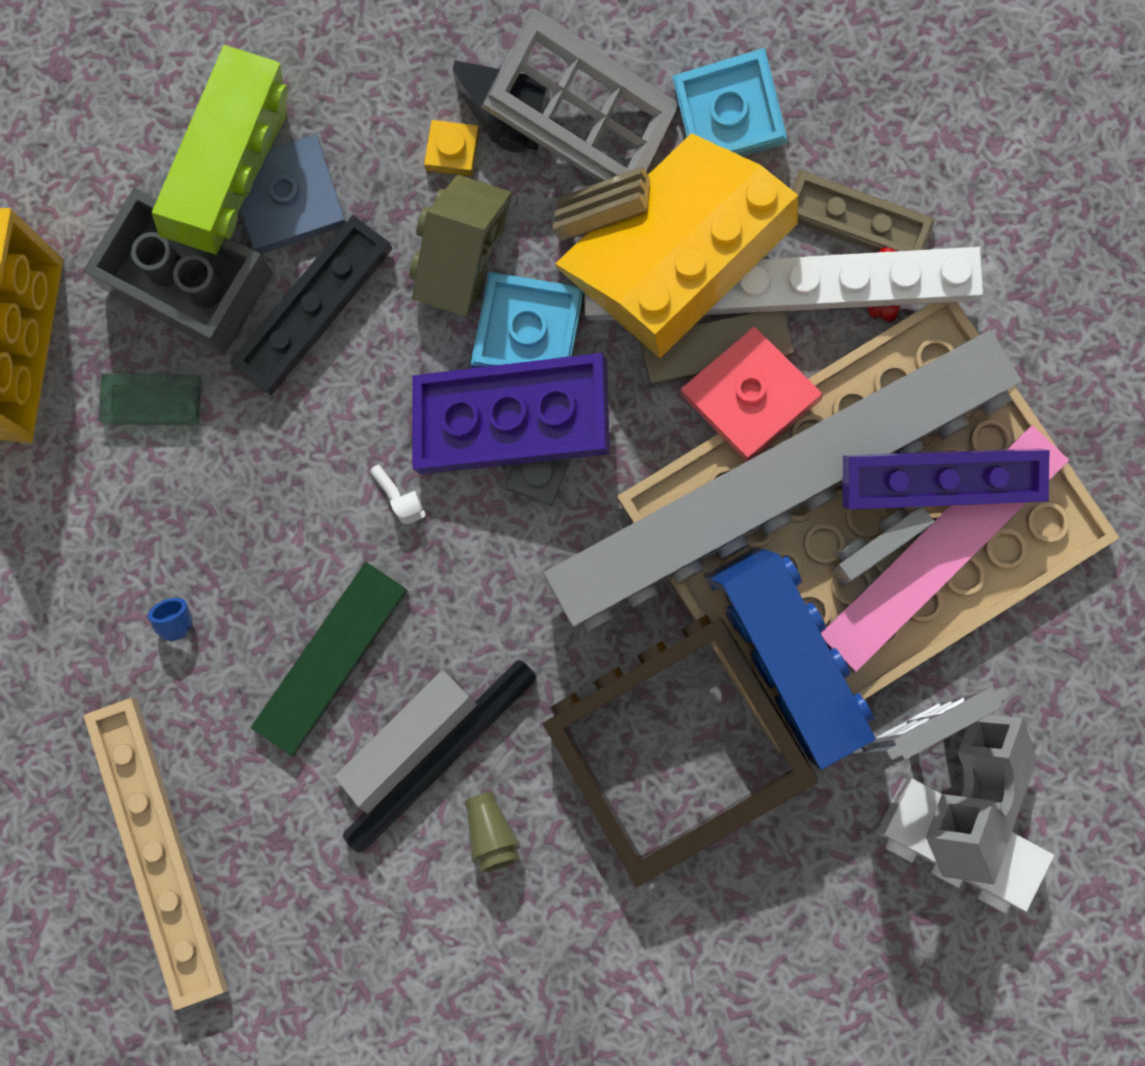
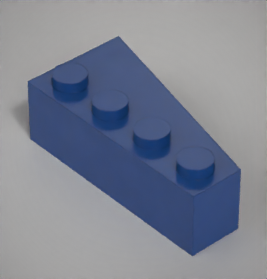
[704,547,876,770]

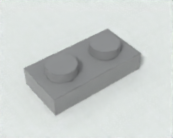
[832,507,935,587]

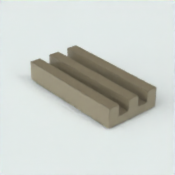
[552,166,650,241]

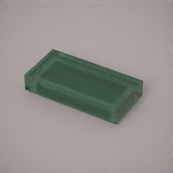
[98,373,202,426]

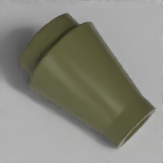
[464,792,521,873]

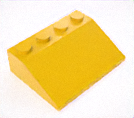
[555,133,798,358]
[0,208,64,444]

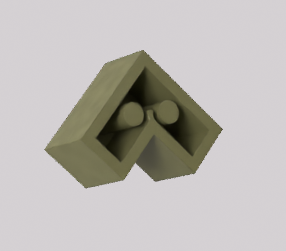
[409,175,512,317]

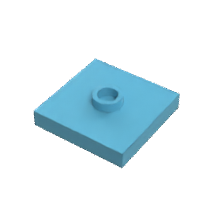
[672,48,788,157]
[471,272,584,368]

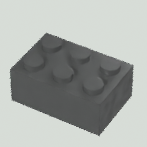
[83,187,273,355]

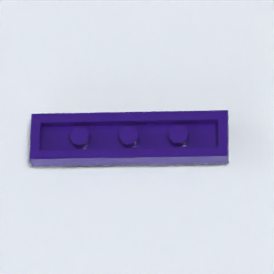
[842,448,1050,510]

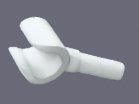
[370,465,426,524]

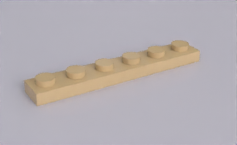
[83,698,228,1011]

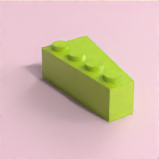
[151,44,288,255]

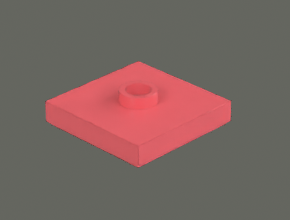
[680,327,823,462]

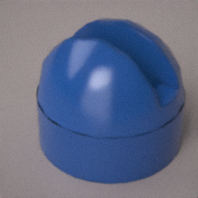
[148,598,193,642]

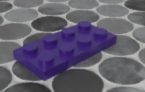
[412,353,610,474]

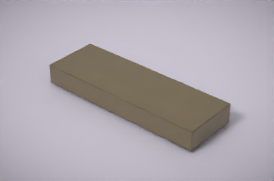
[791,169,935,252]
[640,311,794,387]

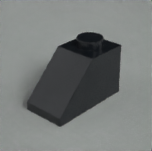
[453,60,550,153]

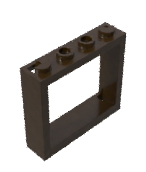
[542,615,819,888]

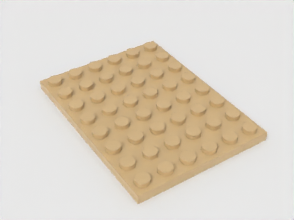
[617,302,1119,753]

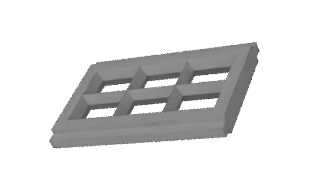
[481,8,679,182]
[855,686,1010,763]

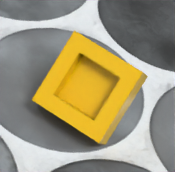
[424,120,480,177]

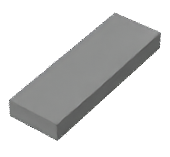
[334,669,477,814]

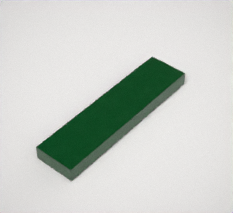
[250,561,408,756]

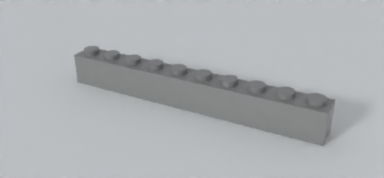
[543,329,1022,633]

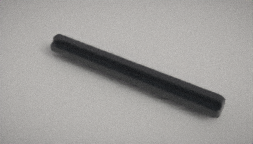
[343,660,537,853]

